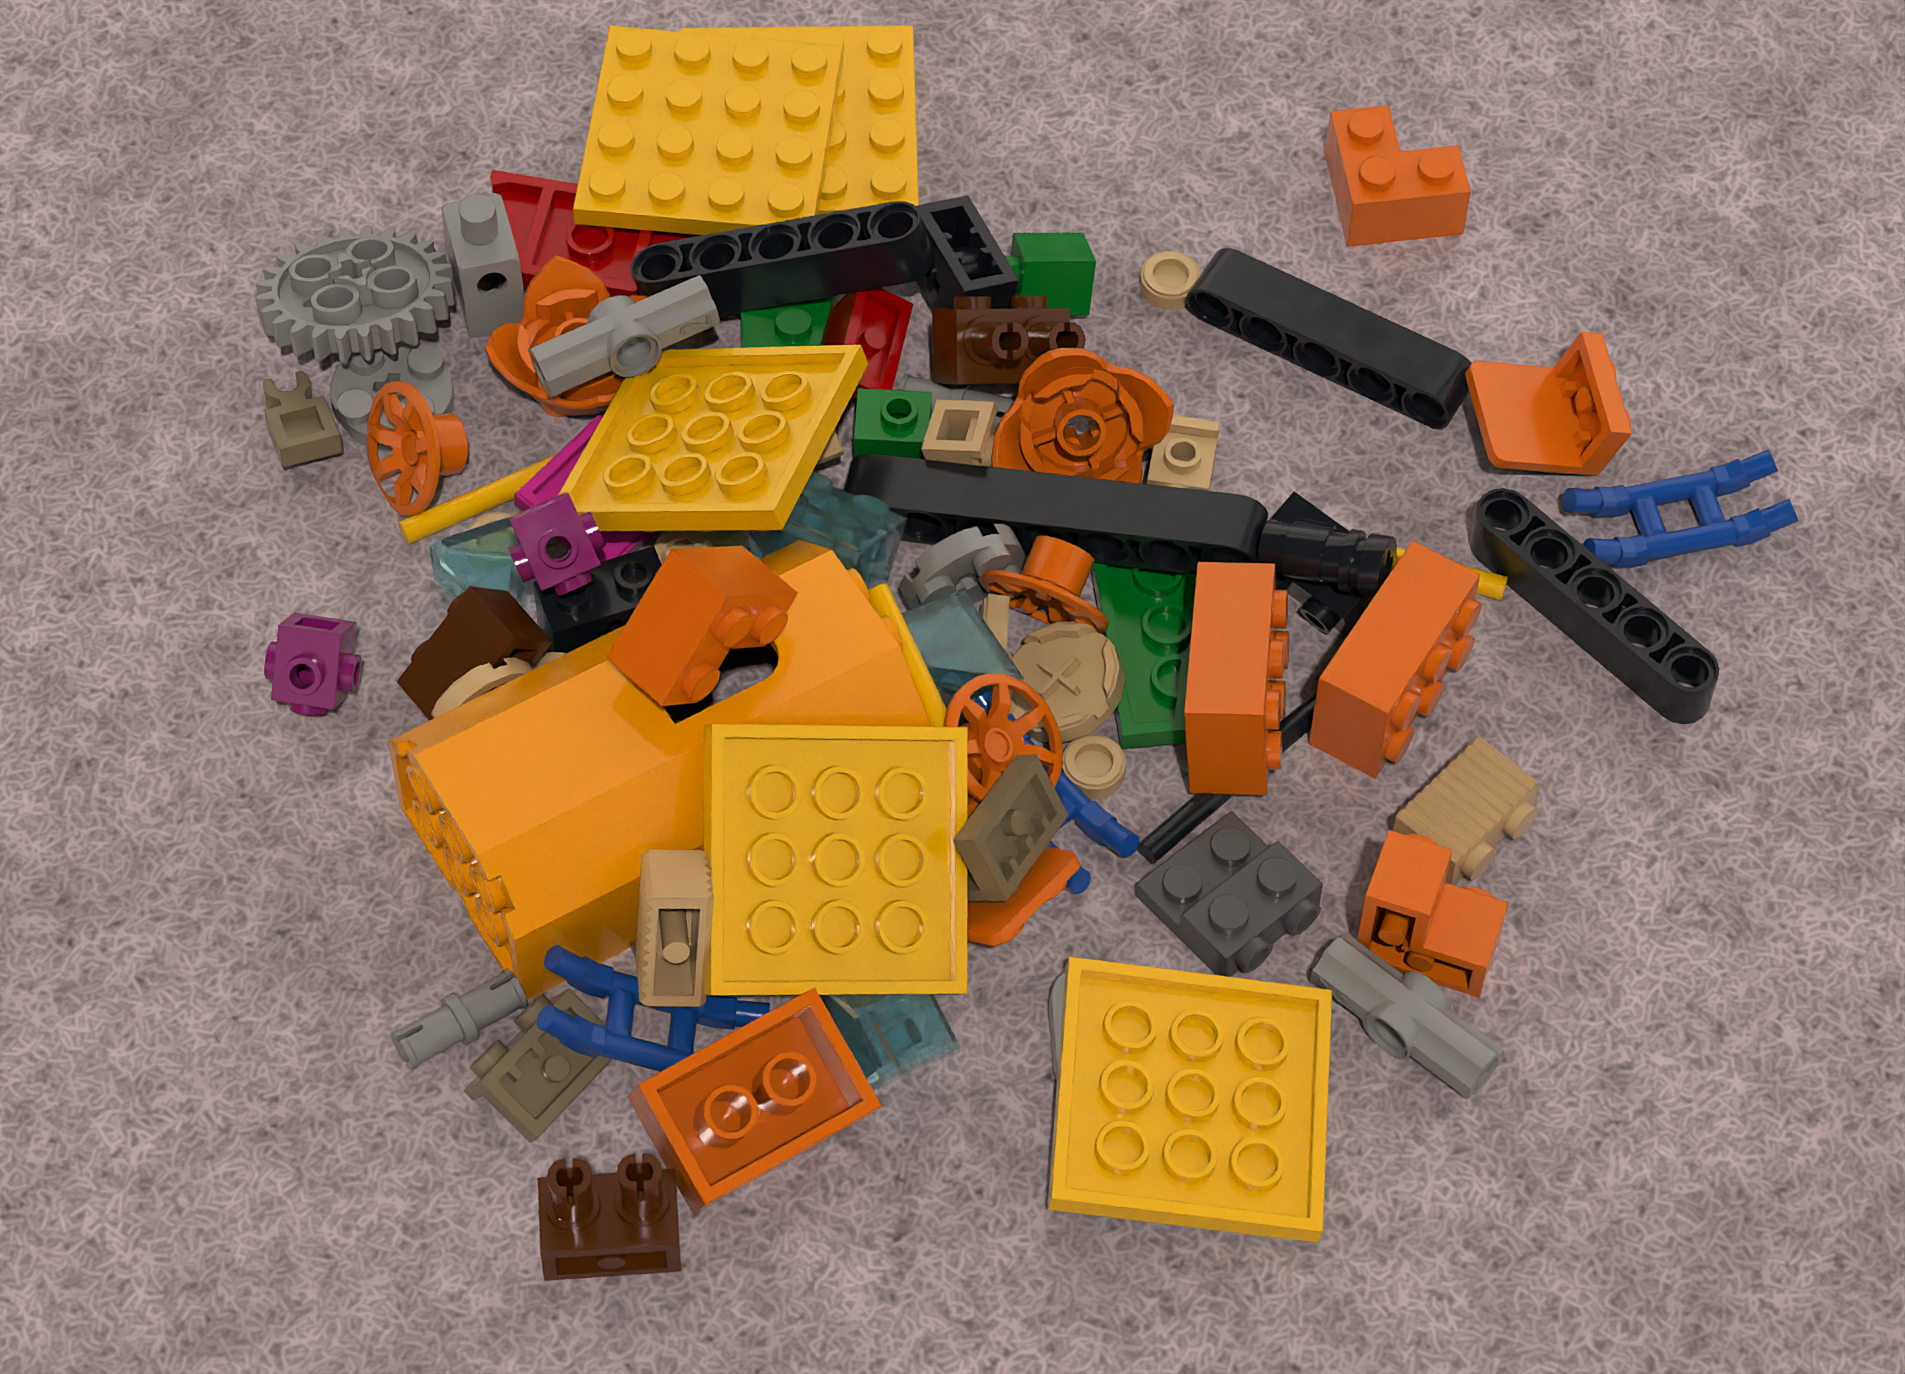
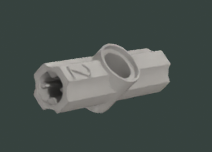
[528,275,721,398]
[1310,933,1505,1099]

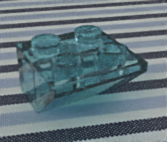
[746,472,907,590]

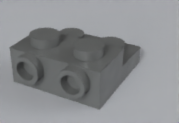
[1135,811,1323,977]

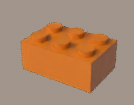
[1309,540,1482,779]
[1184,562,1290,795]
[627,987,882,1215]

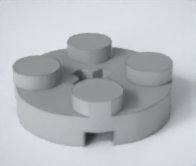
[330,341,454,451]
[900,524,1025,628]

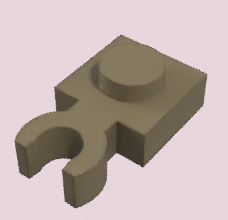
[263,371,343,467]

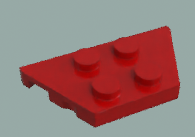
[490,170,701,297]

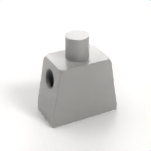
[441,193,524,339]

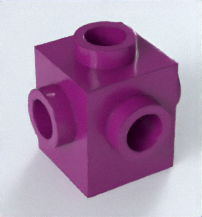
[508,492,606,596]
[264,612,362,715]

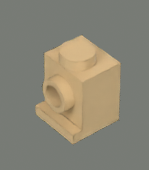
[921,399,998,467]
[1147,415,1220,491]

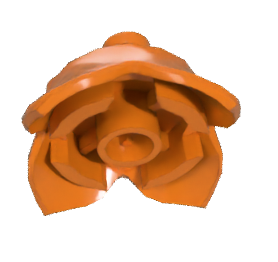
[485,255,649,417]
[991,348,1174,483]

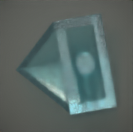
[429,516,532,611]
[901,590,1024,699]
[819,994,961,1091]

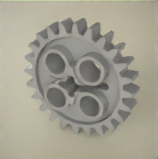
[255,226,455,363]

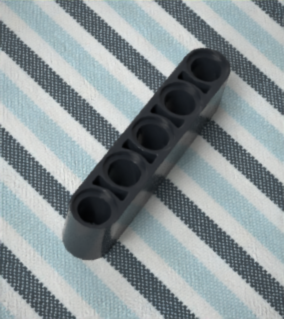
[630,201,935,316]
[1186,248,1472,429]
[1469,488,1720,724]

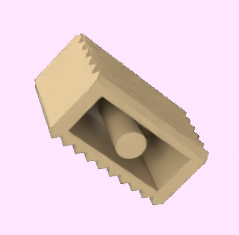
[1393,737,1539,885]
[635,850,714,1007]

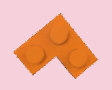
[1325,105,1471,247]
[606,546,798,706]
[1357,830,1509,998]

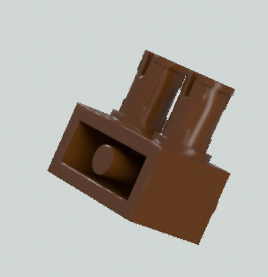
[932,296,1086,384]
[537,1153,682,1281]

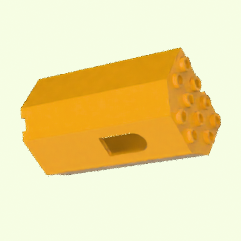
[388,539,932,1000]

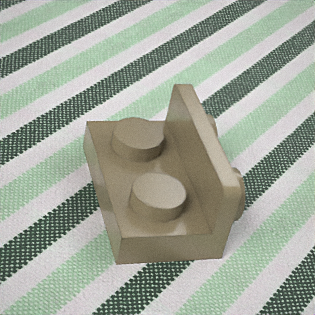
[953,754,1069,903]
[464,988,612,1143]

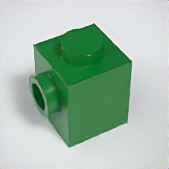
[1005,233,1096,315]
[854,388,932,460]

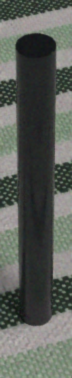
[1137,691,1317,864]

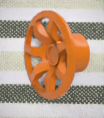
[366,381,468,516]
[979,536,1109,633]
[944,673,1063,803]

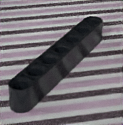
[835,454,1268,574]

